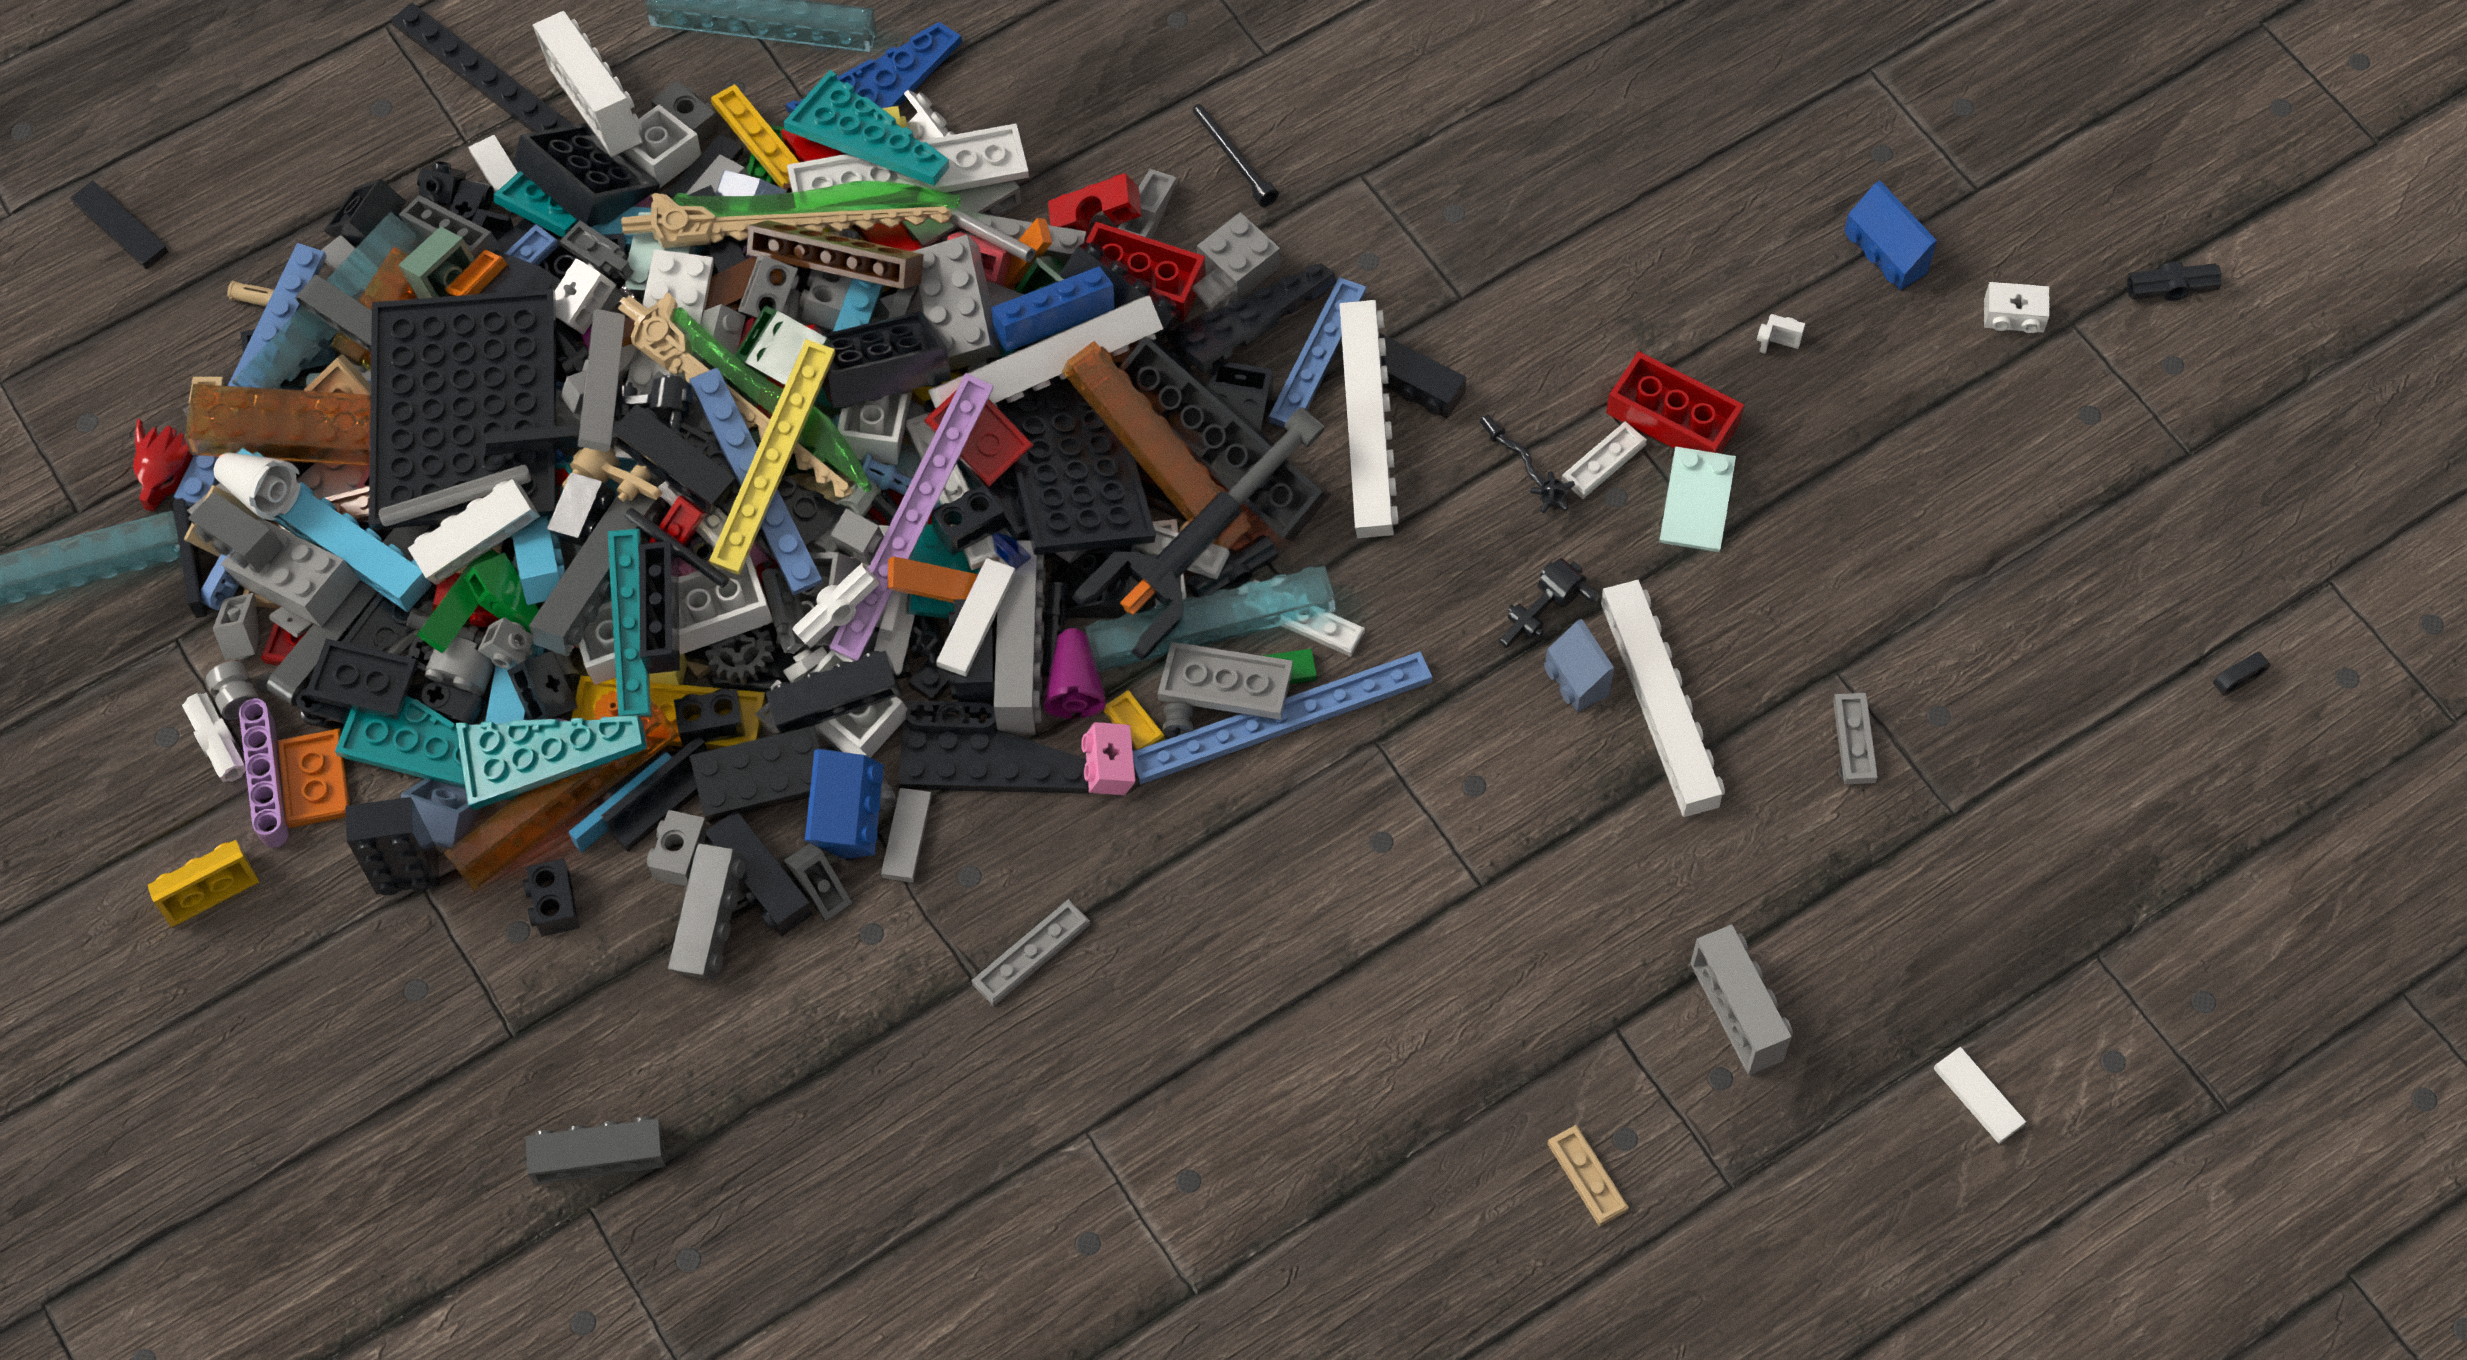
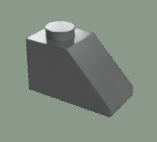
[784,843,852,920]

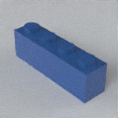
[991,266,1114,352]

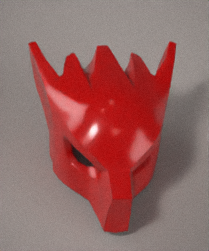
[133,419,200,511]

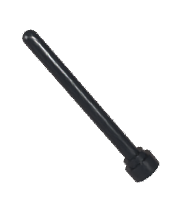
[1193,104,1279,207]

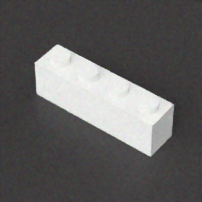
[408,479,540,585]

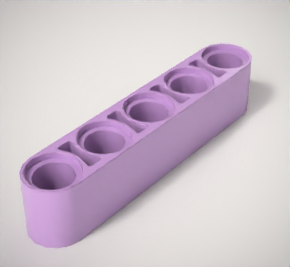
[239,698,289,848]

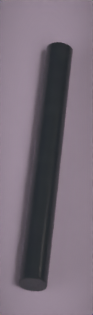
[625,508,730,588]

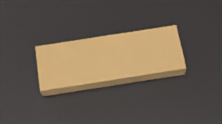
[1547,1125,1629,1227]

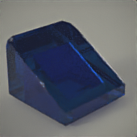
[993,533,1031,571]

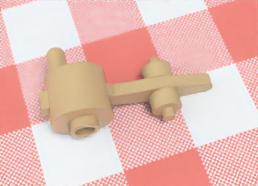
[562,447,662,502]

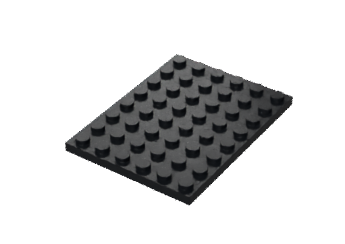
[369,288,557,530]

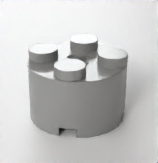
[425,637,496,697]

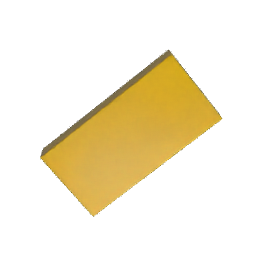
[1103,690,1165,751]

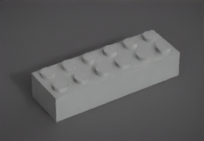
[994,541,1046,735]

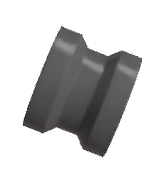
[1163,702,1194,738]

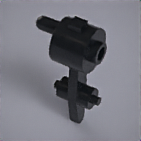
[615,375,693,431]
[1500,558,1599,648]

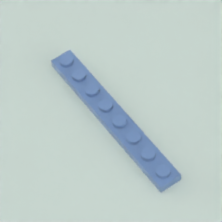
[689,367,822,596]

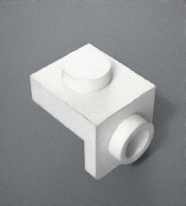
[1757,314,1805,354]
[783,646,827,683]

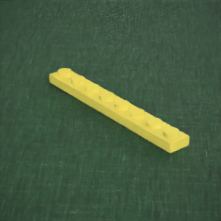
[709,339,836,575]

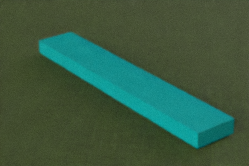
[607,529,652,718]

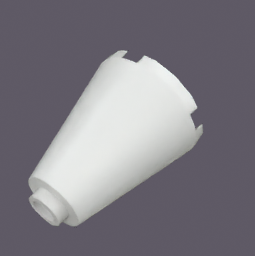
[214,453,300,520]

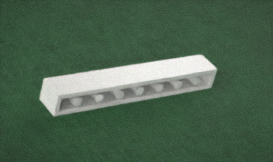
[928,295,1163,408]
[1340,300,1399,538]
[1601,580,1725,817]

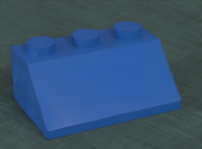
[1844,180,1937,291]
[805,749,884,860]

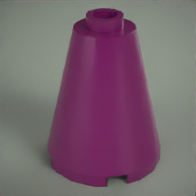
[1043,628,1106,719]

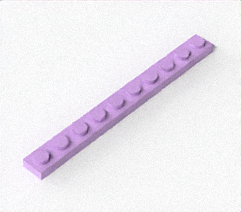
[829,373,993,661]

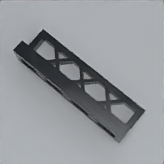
[601,736,708,852]

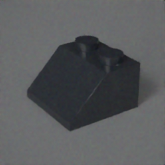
[324,179,406,249]

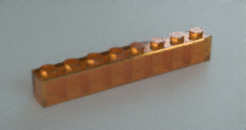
[1062,341,1252,549]
[444,700,679,891]

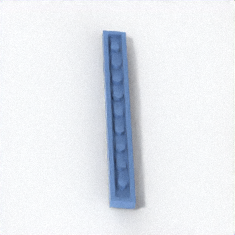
[174,243,327,506]
[1133,651,1432,785]

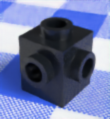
[417,161,466,205]

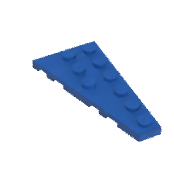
[785,22,962,114]

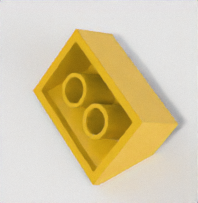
[148,840,259,928]

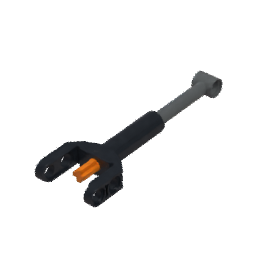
[1072,407,1325,661]

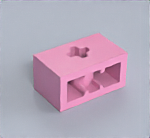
[1082,722,1135,795]

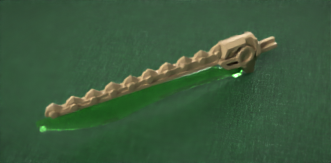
[621,181,961,249]
[618,293,872,499]

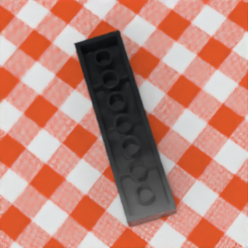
[1107,336,1332,541]

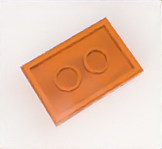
[277,728,350,828]

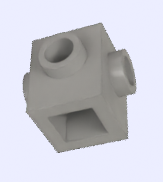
[478,617,533,670]

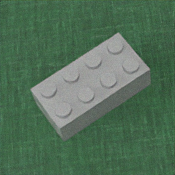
[912,234,1002,371]
[221,518,360,627]
[1690,924,1793,1075]

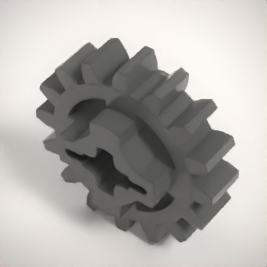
[705,626,775,685]

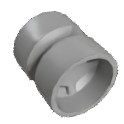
[205,661,259,720]

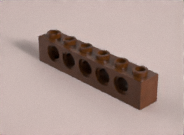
[747,220,924,289]

